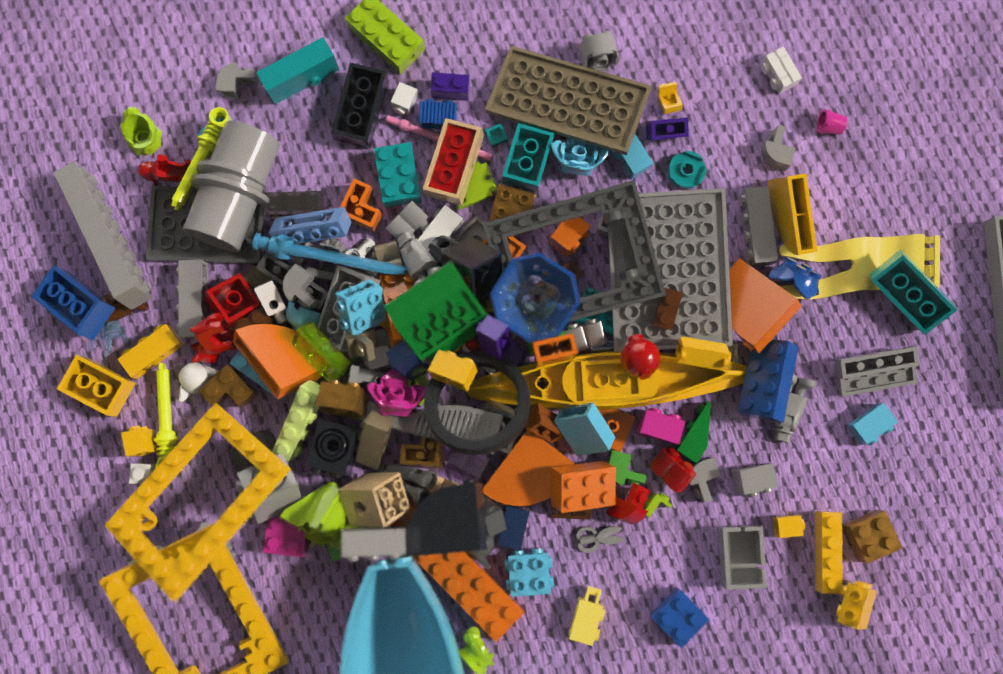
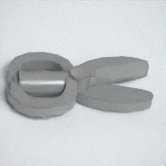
[576,526,623,553]

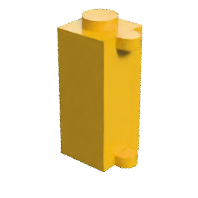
[675,336,731,371]

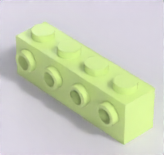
[272,380,320,462]

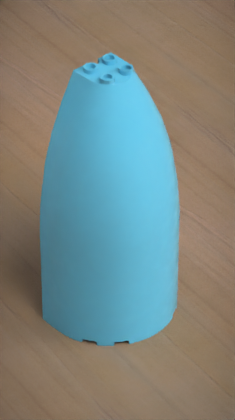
[340,556,464,674]

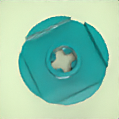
[668,151,707,189]

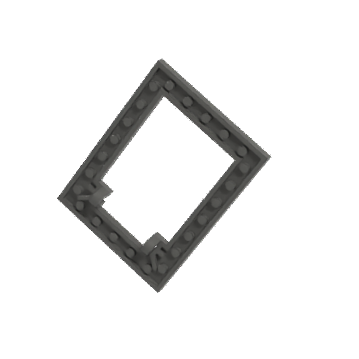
[483,180,666,337]

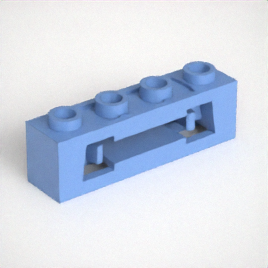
[269,207,351,244]

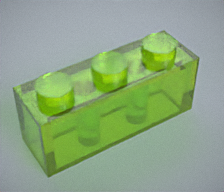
[292,321,350,381]

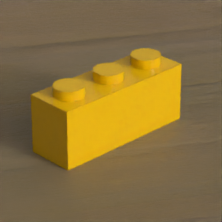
[118,324,184,379]

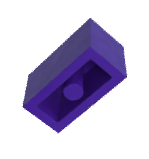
[430,72,470,101]
[645,117,689,140]
[476,315,512,361]

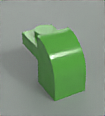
[608,450,647,486]

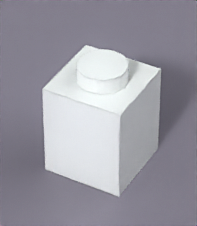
[391,82,418,115]
[129,463,156,484]

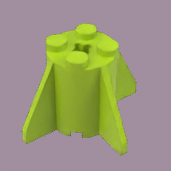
[280,481,356,550]

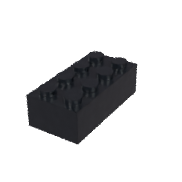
[331,63,389,149]

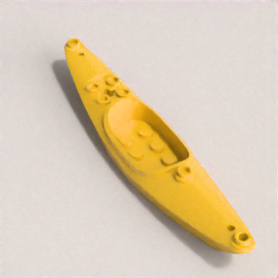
[466,352,747,410]

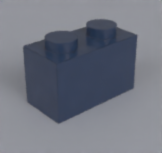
[386,340,430,381]
[495,505,530,551]

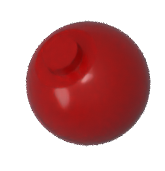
[620,334,661,380]

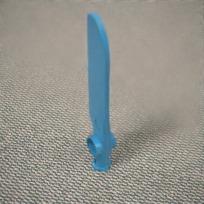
[252,233,407,275]

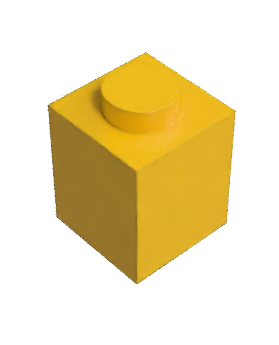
[773,515,805,538]

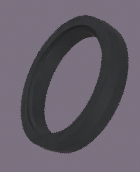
[424,351,530,455]

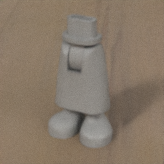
[397,232,441,286]
[773,375,816,443]

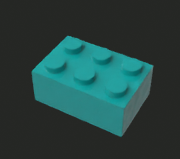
[502,123,554,193]
[374,142,422,208]

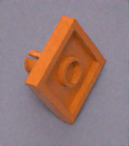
[599,409,636,452]

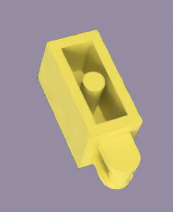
[568,586,605,646]

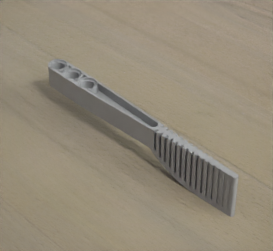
[291,389,503,454]

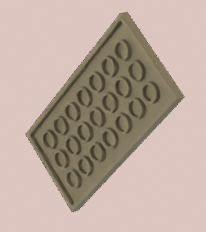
[485,46,652,155]

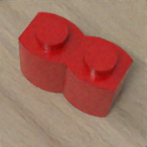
[649,448,697,493]

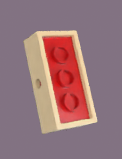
[423,118,484,205]

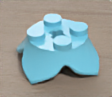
[551,138,609,176]

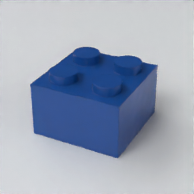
[650,587,709,649]

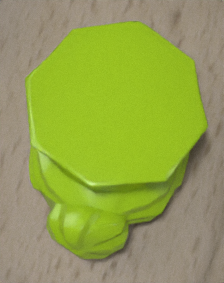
[120,107,162,155]
[458,626,495,674]

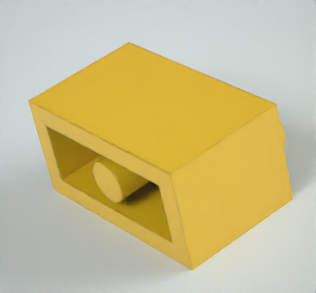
[428,350,477,392]
[121,426,159,457]

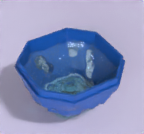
[490,252,580,343]

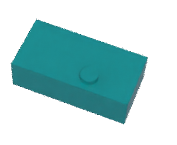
[256,37,340,105]
[870,249,958,335]

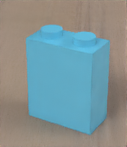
[554,402,615,456]

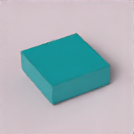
[484,123,509,148]

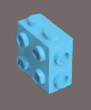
[335,280,386,335]
[504,548,554,597]

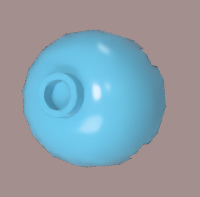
[285,299,322,333]

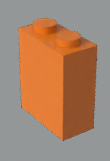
[532,333,578,368]

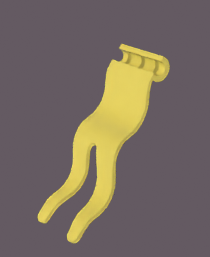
[778,234,940,299]

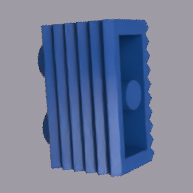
[418,99,457,129]

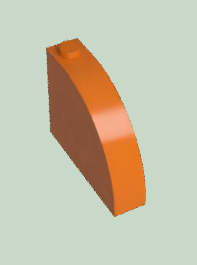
[729,258,802,353]
[232,324,332,399]
[483,430,575,506]

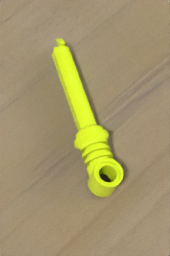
[171,107,231,211]
[153,363,179,468]

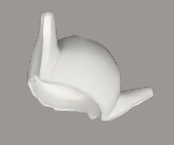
[179,362,219,402]

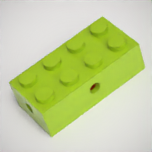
[345,0,426,75]

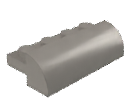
[834,346,919,397]

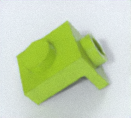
[642,492,672,518]

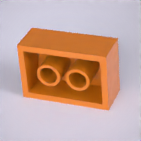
[551,460,616,513]

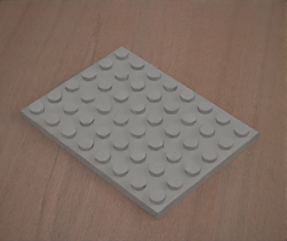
[607,188,733,352]

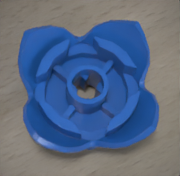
[768,257,822,300]

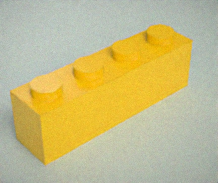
[815,511,843,594]

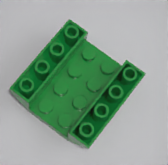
[384,261,490,366]

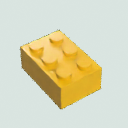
[57,354,136,417]

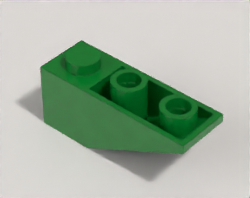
[675,401,711,464]

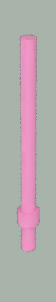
[386,115,493,161]

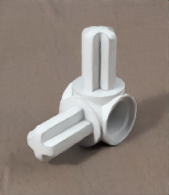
[345,238,377,277]

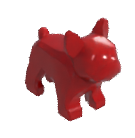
[138,154,192,186]
[190,313,236,364]

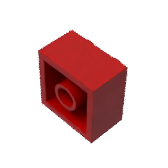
[204,273,262,330]

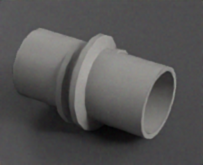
[183,121,280,252]

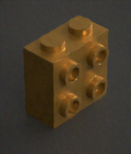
[489,184,535,235]

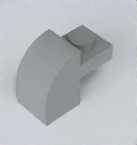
[216,63,259,98]
[761,125,796,171]
[283,264,320,308]
[689,457,721,502]

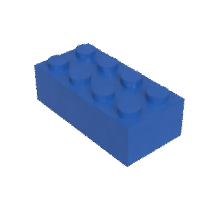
[31,265,115,340]
[737,339,799,423]

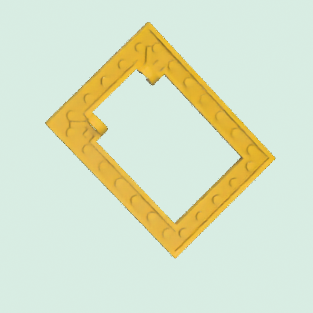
[104,402,291,602]
[99,523,289,674]

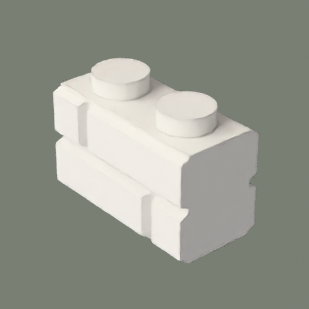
[761,47,802,94]

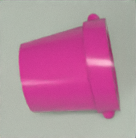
[816,109,847,135]

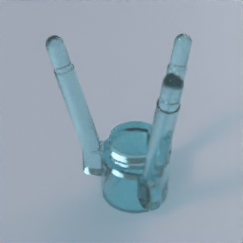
[104,321,132,365]

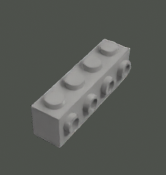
[739,187,778,267]
[176,259,208,339]

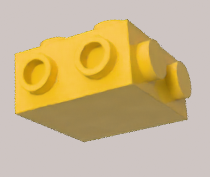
[836,580,877,630]

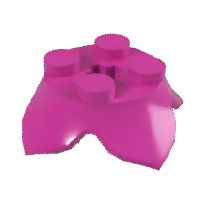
[367,369,427,417]

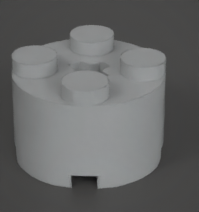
[578,31,620,72]

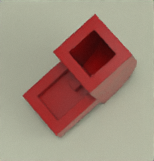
[606,483,650,524]

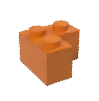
[339,178,383,233]
[549,217,591,259]

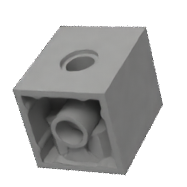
[236,453,302,524]

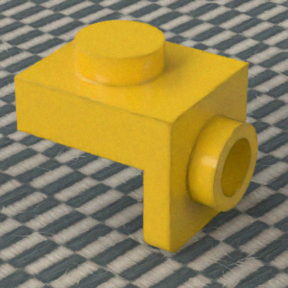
[658,82,683,114]

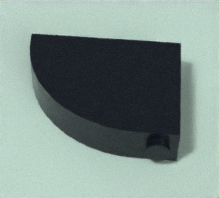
[404,479,488,557]

